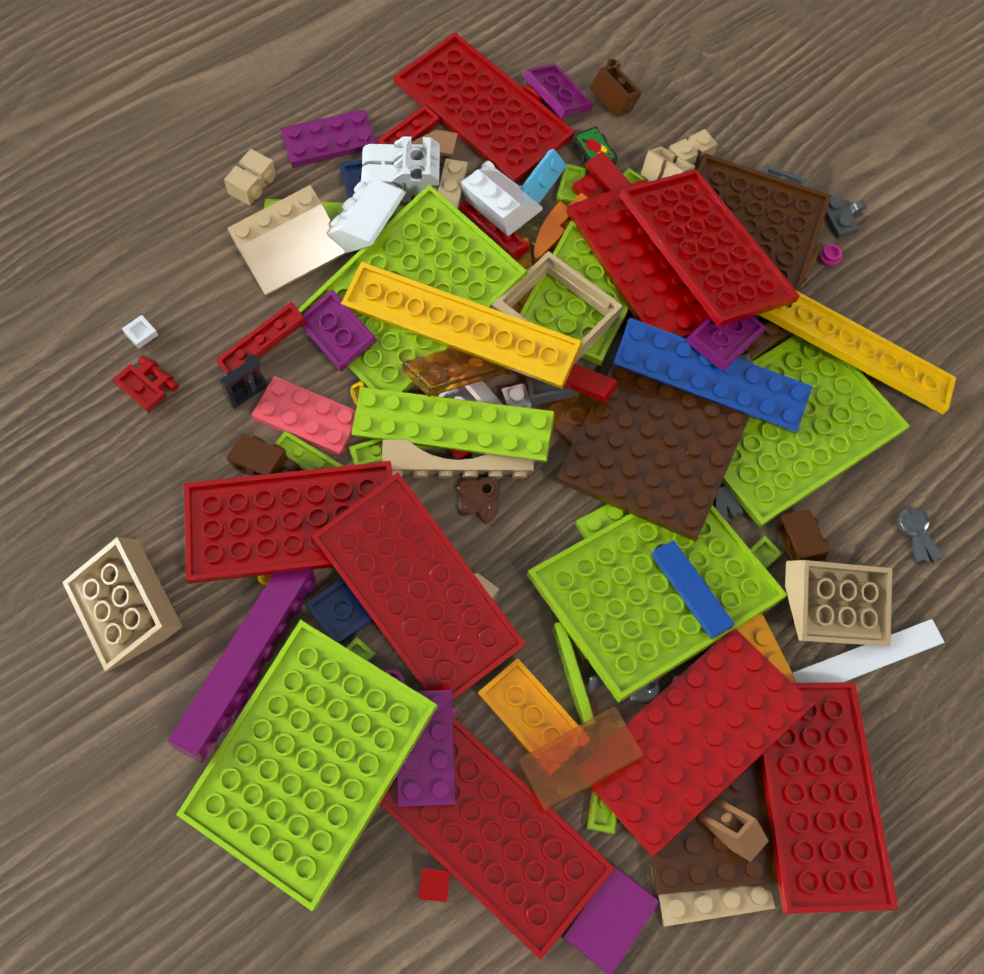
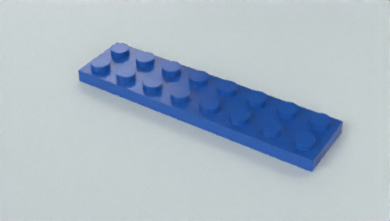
[612,318,813,433]

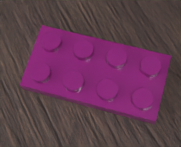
[281,109,377,168]
[397,690,455,807]

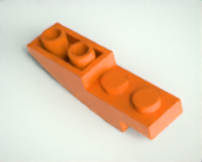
[532,193,588,266]

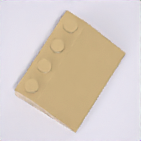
[227,185,347,296]
[62,537,183,672]
[785,560,892,646]

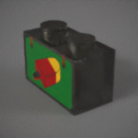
[571,126,618,179]

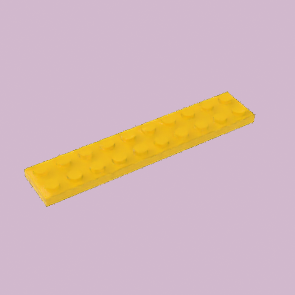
[341,262,582,389]
[759,291,956,415]

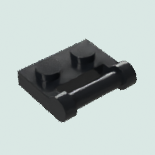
[220,354,267,409]

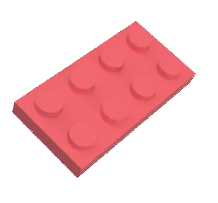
[251,376,356,457]

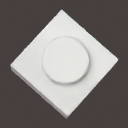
[122,315,158,349]
[501,383,531,408]

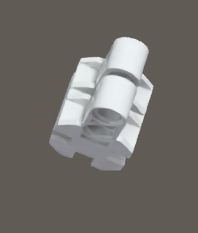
[361,137,440,202]

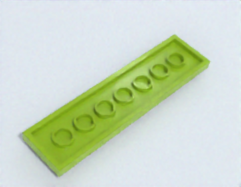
[351,387,555,463]

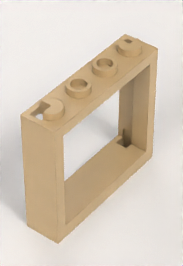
[492,251,623,365]

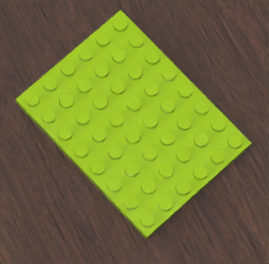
[298,184,528,393]
[722,335,910,528]
[527,505,787,703]
[176,620,439,911]

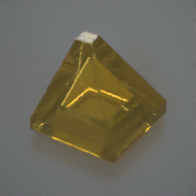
[517,219,545,245]

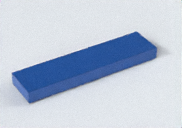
[651,540,735,639]

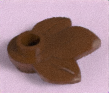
[456,477,500,524]

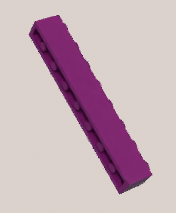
[167,570,316,763]

